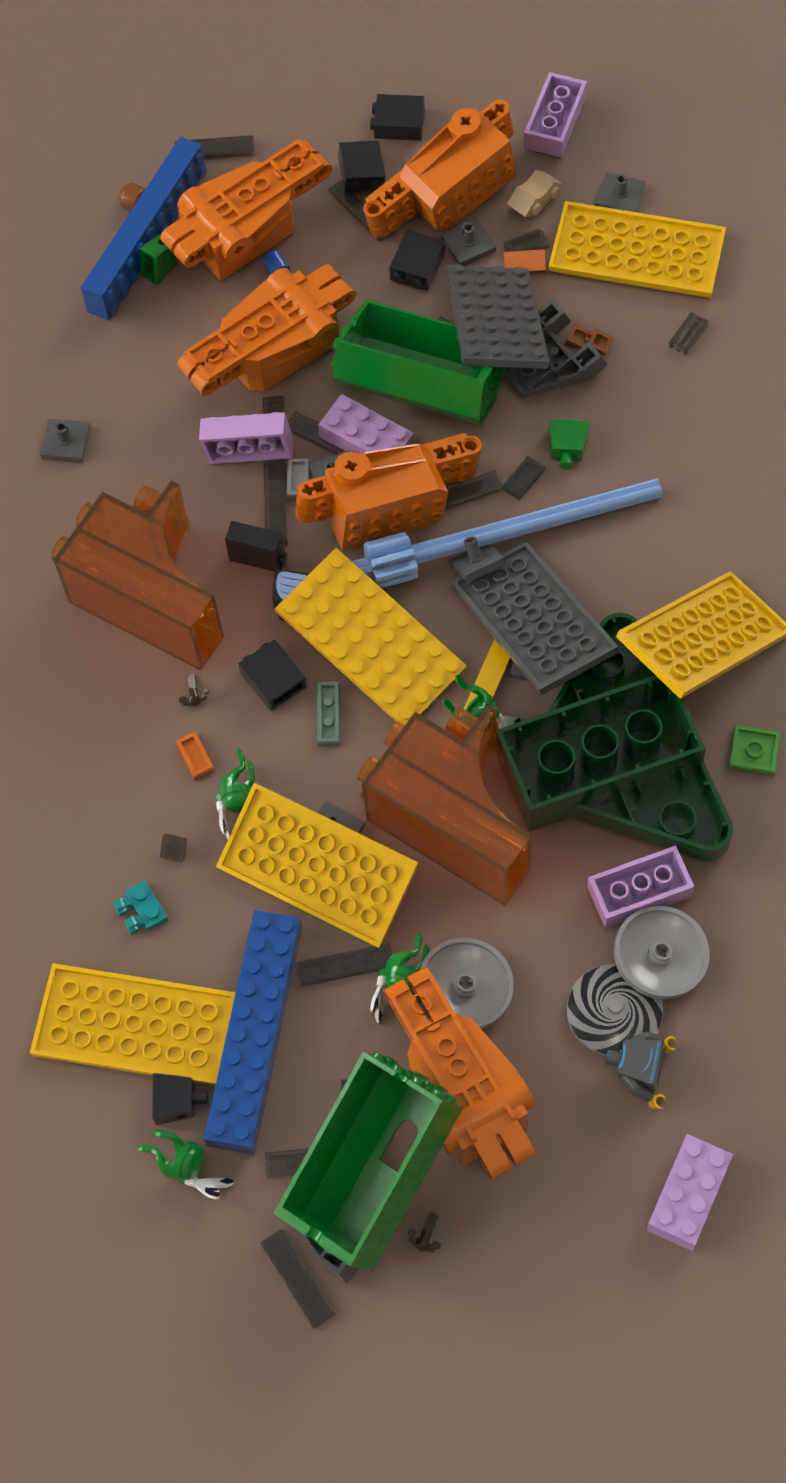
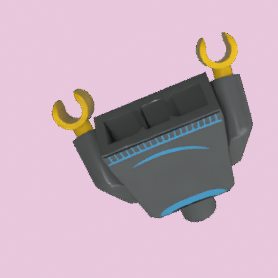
[606,1032,675,1110]

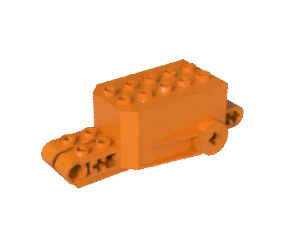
[364,99,517,239]
[160,139,333,281]
[177,264,356,396]
[295,433,482,551]
[383,967,536,1180]

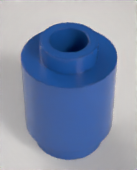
[263,251,290,275]

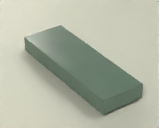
[317,681,340,746]

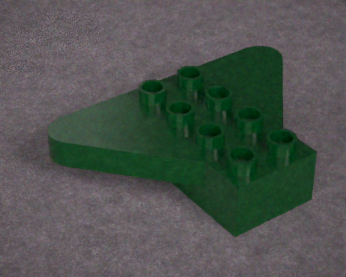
[496,613,733,861]

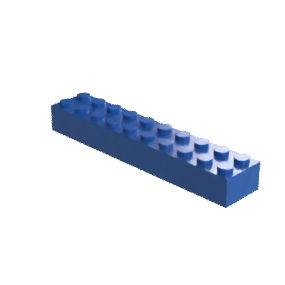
[81,137,207,321]
[204,910,302,1155]

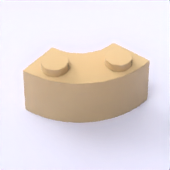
[507,170,562,217]

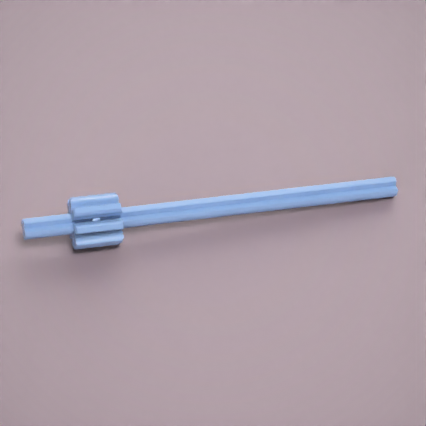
[352,479,663,588]

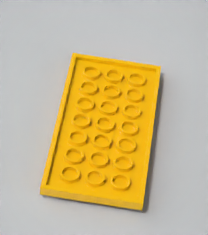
[548,201,726,298]
[275,548,467,731]
[616,571,786,699]
[216,783,420,948]
[30,963,236,1086]

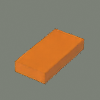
[503,249,546,272]
[175,731,215,780]

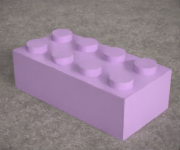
[524,72,587,158]
[318,394,414,454]
[199,412,294,464]
[587,845,695,928]
[646,1134,733,1251]

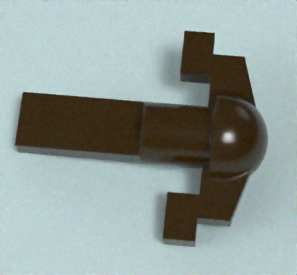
[179,674,209,706]
[407,1212,441,1252]

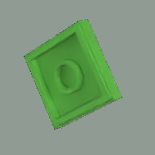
[728,725,781,776]

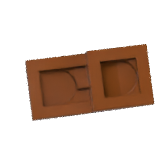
[565,324,614,356]

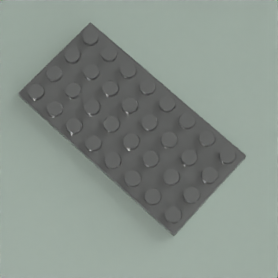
[446,264,550,369]
[451,541,619,695]

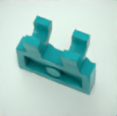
[113,880,169,935]

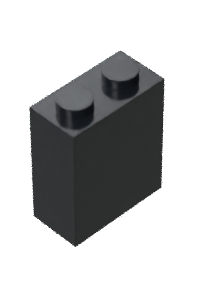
[370,94,425,141]
[338,140,386,193]
[389,229,446,291]
[225,521,288,571]
[238,639,307,711]

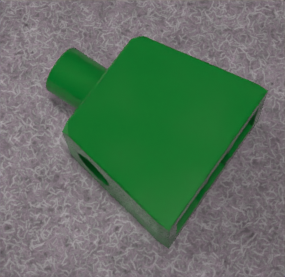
[140,234,177,285]
[548,419,590,470]

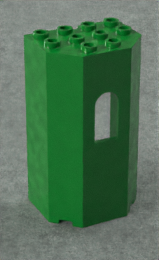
[331,300,505,426]
[274,1051,463,1271]

